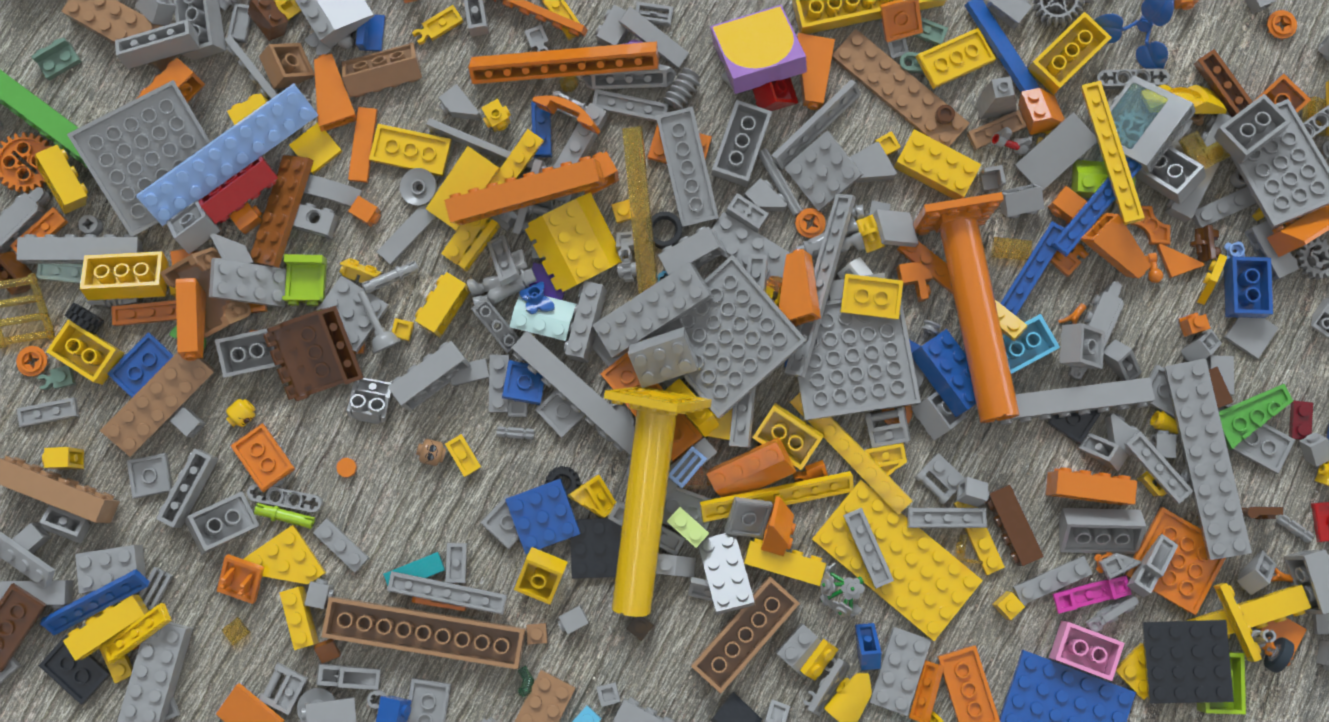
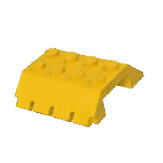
[525,192,624,292]

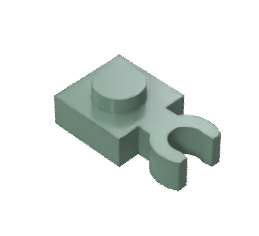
[37,366,76,390]

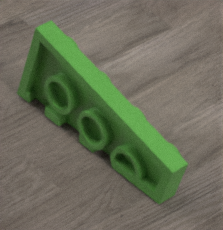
[1219,384,1293,450]

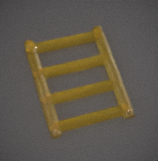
[0,273,56,348]

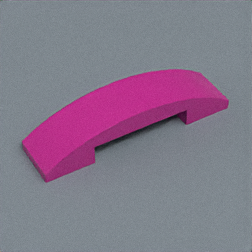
[1052,575,1132,614]

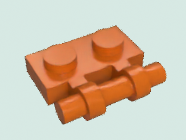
[1050,244,1089,277]

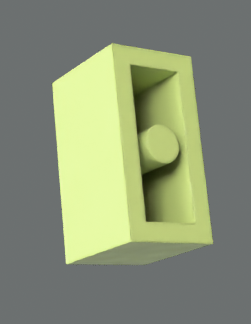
[667,507,709,548]

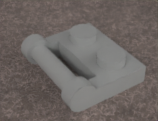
[865,406,911,448]
[914,453,965,505]
[259,662,308,715]

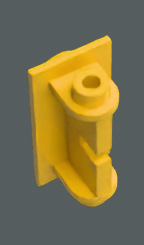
[340,258,382,283]

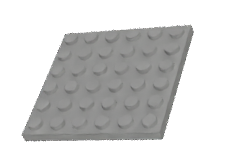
[67,80,210,237]
[651,255,807,419]
[795,299,921,421]

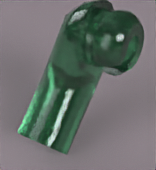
[518,665,534,697]

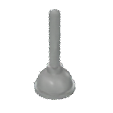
[358,291,401,354]

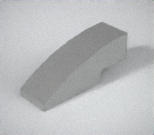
[1127,534,1178,597]
[316,663,380,690]

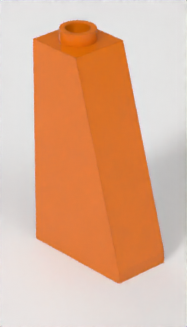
[797,33,835,110]
[314,54,357,132]
[1081,213,1151,279]
[779,249,821,326]
[175,278,206,361]

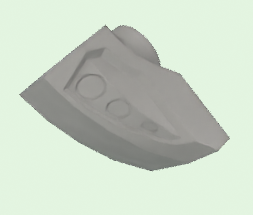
[347,378,392,424]

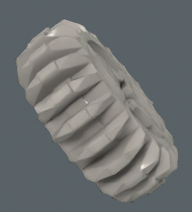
[1033,0,1085,28]

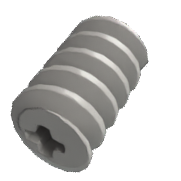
[663,67,701,110]

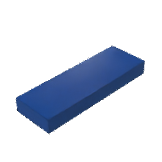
[531,102,552,158]

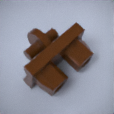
[1190,225,1221,263]

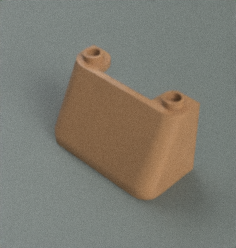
[160,247,251,339]

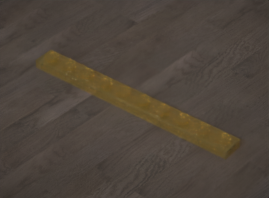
[622,126,658,294]

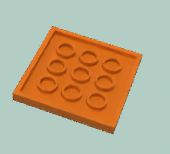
[1124,507,1226,615]

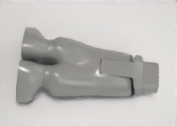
[796,216,865,259]
[467,268,537,305]

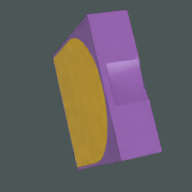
[710,5,807,94]

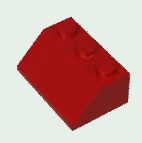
[752,77,798,111]

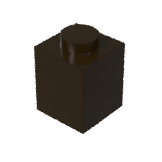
[626,617,654,641]

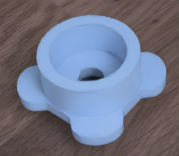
[1224,241,1245,259]

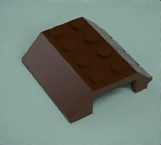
[263,305,364,401]

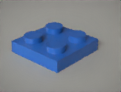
[502,360,544,405]

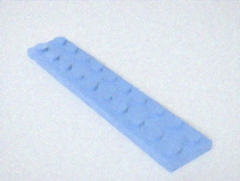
[136,83,318,226]

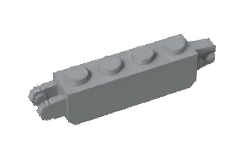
[0,187,51,254]
[1068,281,1124,380]

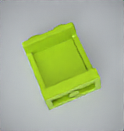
[282,254,327,306]

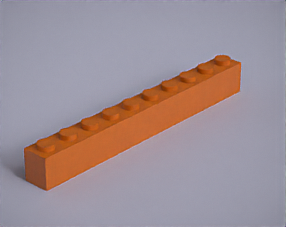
[468,41,659,84]

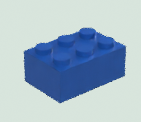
[1224,256,1273,318]

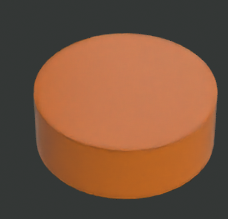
[336,458,357,477]

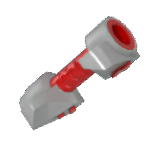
[991,127,1032,156]

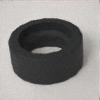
[647,211,682,249]

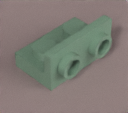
[31,38,82,81]

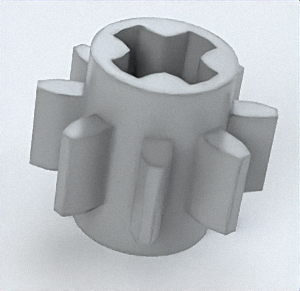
[617,258,639,282]

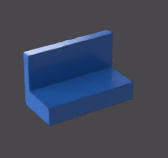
[356,14,385,52]

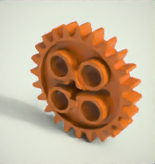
[0,132,52,194]

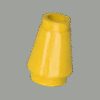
[1150,411,1178,434]

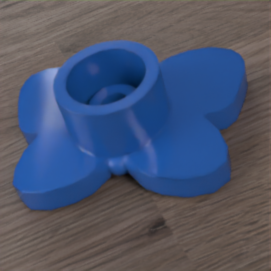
[519,281,555,314]

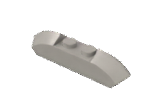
[581,64,677,89]

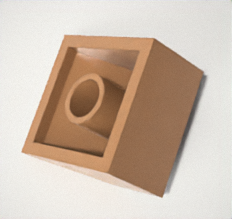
[259,43,315,89]

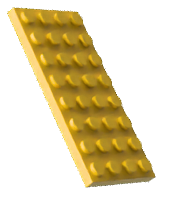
[811,480,983,641]

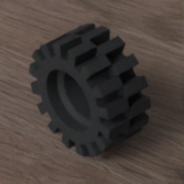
[64,302,105,334]
[545,466,581,500]

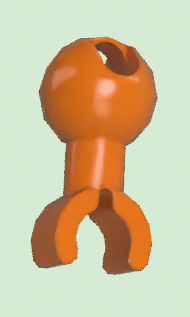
[1145,253,1163,283]

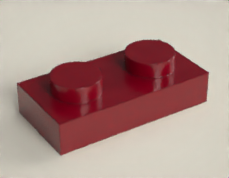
[1289,400,1313,440]

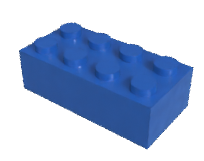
[912,329,976,417]

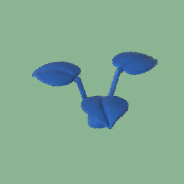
[1094,0,1174,69]

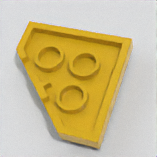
[244,525,326,584]

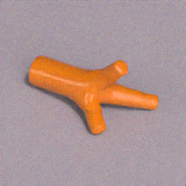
[1058,303,1087,324]
[1271,568,1294,583]

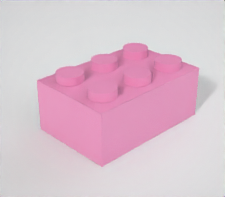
[1049,621,1125,681]

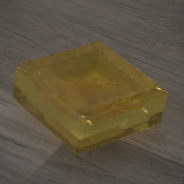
[222,617,251,645]

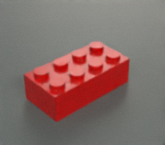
[199,156,278,224]

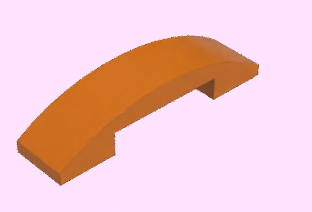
[532,95,600,135]

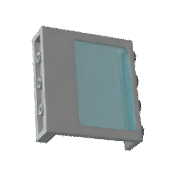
[1091,75,1196,173]

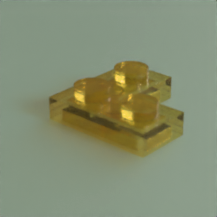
[1178,130,1231,169]

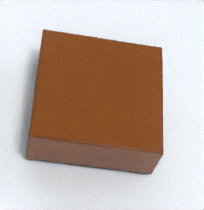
[314,639,341,663]

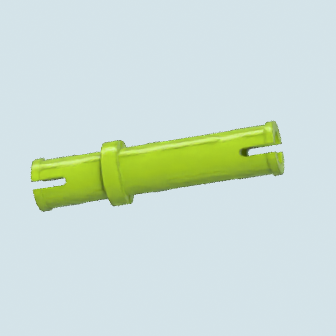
[254,503,315,529]

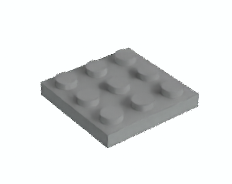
[784,130,864,211]
[317,275,390,353]

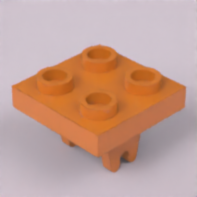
[217,554,264,604]

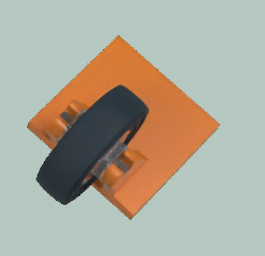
[1260,618,1307,673]

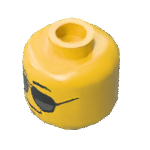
[226,399,256,427]

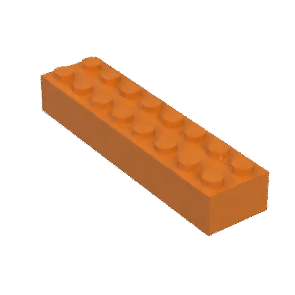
[444,156,606,225]

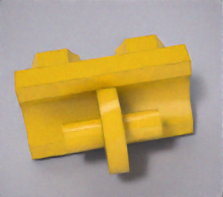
[856,214,885,253]

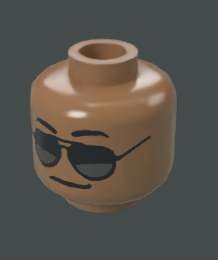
[416,439,446,466]

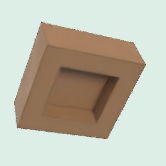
[526,623,548,645]

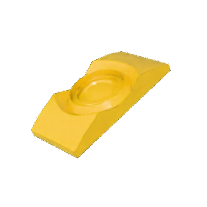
[1140,84,1227,114]

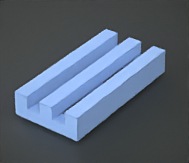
[668,446,707,489]

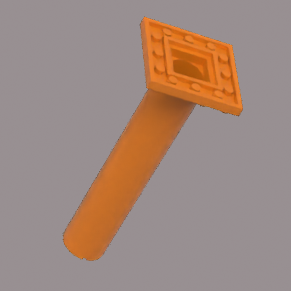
[913,192,1020,423]

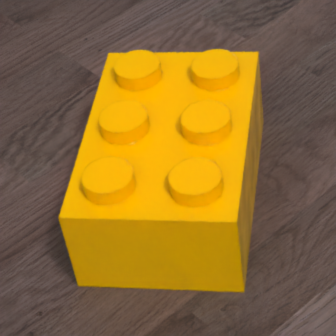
[35,145,88,214]
[415,272,470,338]
[46,319,124,385]
[752,403,824,470]

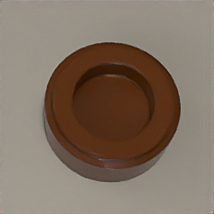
[935,105,955,125]

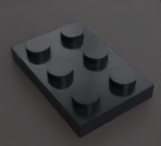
[38,635,111,705]

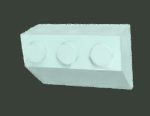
[510,295,576,341]

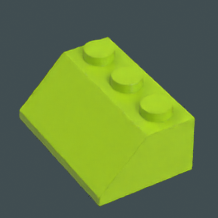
[1071,160,1135,200]

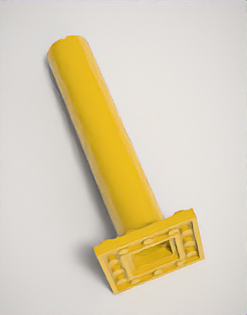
[604,386,712,617]

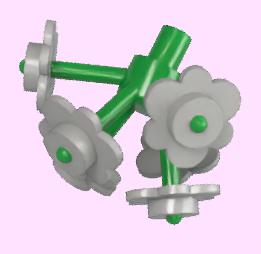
[820,562,865,617]

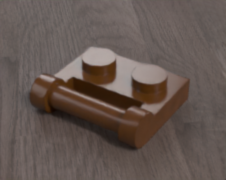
[1242,507,1283,520]

